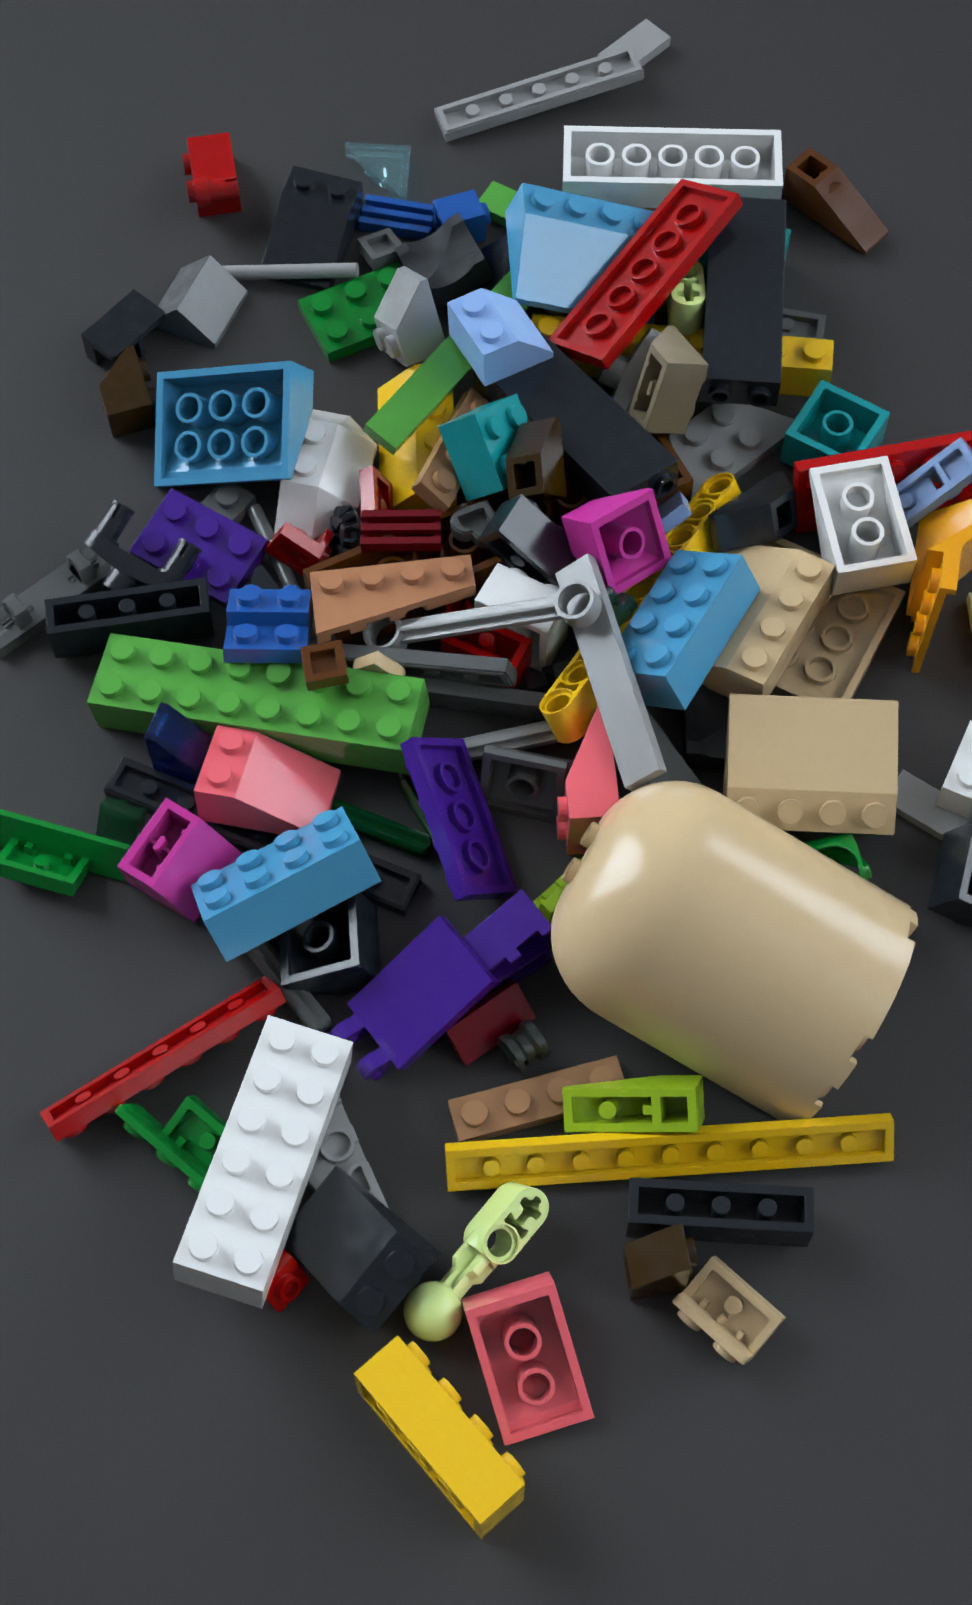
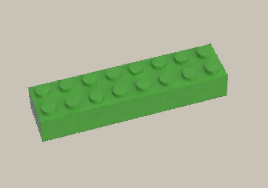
[87,633,430,775]

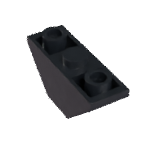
[708,471,799,553]

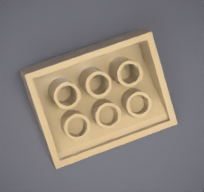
[702,545,835,698]
[723,694,899,835]

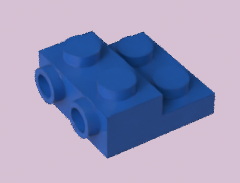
[223,584,313,663]

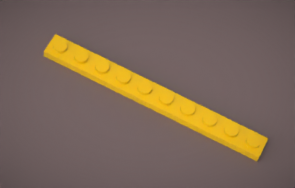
[445,1113,894,1192]

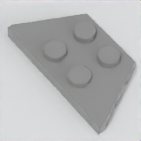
[668,403,795,499]

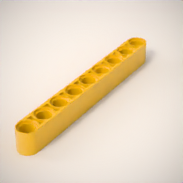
[539,472,742,743]

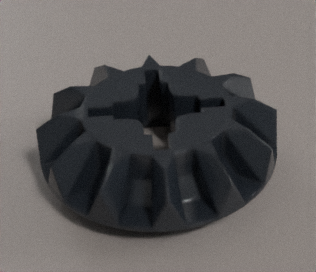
[328,505,361,557]

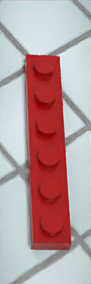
[39,975,287,1142]

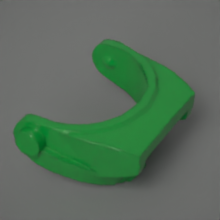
[805,833,872,881]

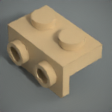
[672,1255,786,1365]

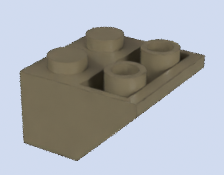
[628,326,709,434]

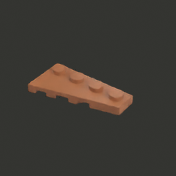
[310,554,476,644]

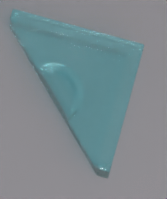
[345,142,411,200]

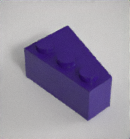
[463,889,552,1001]

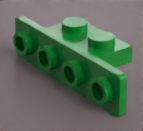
[0,809,131,897]
[115,1095,226,1193]

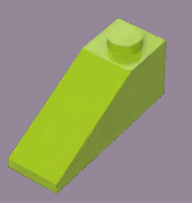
[562,1075,705,1132]

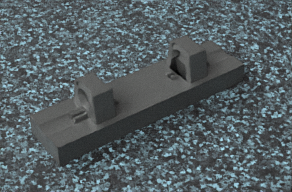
[0,547,112,659]

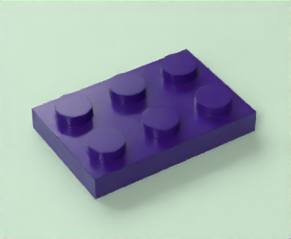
[129,488,269,608]

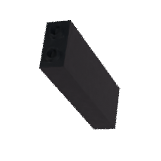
[699,197,786,407]
[473,326,678,501]

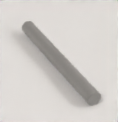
[222,263,359,280]

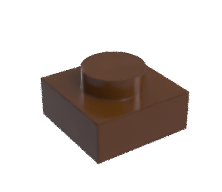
[300,640,349,691]

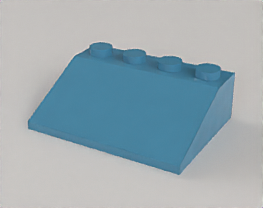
[505,183,655,324]
[154,361,314,488]

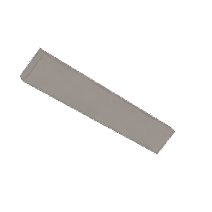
[434,46,644,142]
[555,553,667,791]

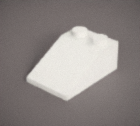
[809,456,918,596]

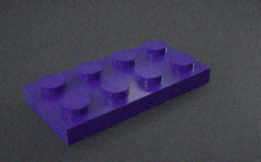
[400,737,518,901]

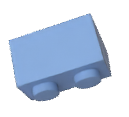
[447,288,553,386]

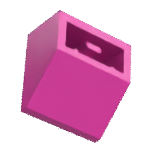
[117,798,242,924]

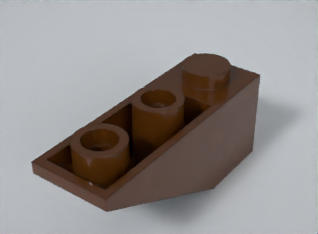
[781,147,889,255]

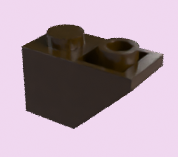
[98,345,156,438]
[505,417,567,503]
[622,1224,697,1301]

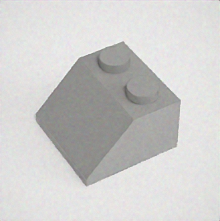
[373,266,445,367]

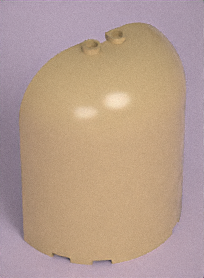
[551,781,918,1120]

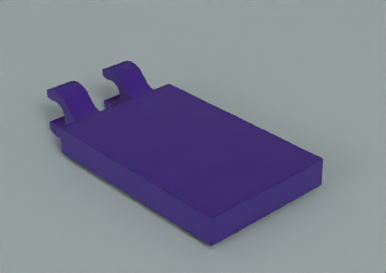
[329,915,498,1081]

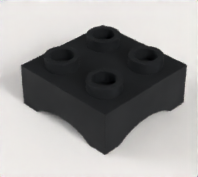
[395,213,494,310]
[684,684,729,770]

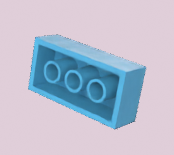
[621,550,760,710]
[190,807,381,962]

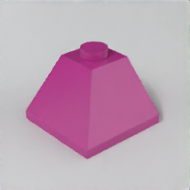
[561,488,671,598]

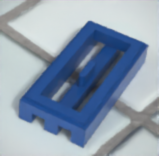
[358,194,434,240]

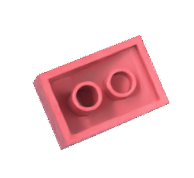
[556,706,619,855]
[194,725,341,834]
[461,1271,595,1446]

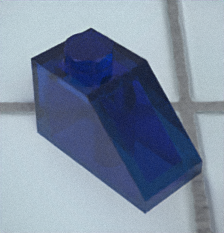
[144,702,212,785]

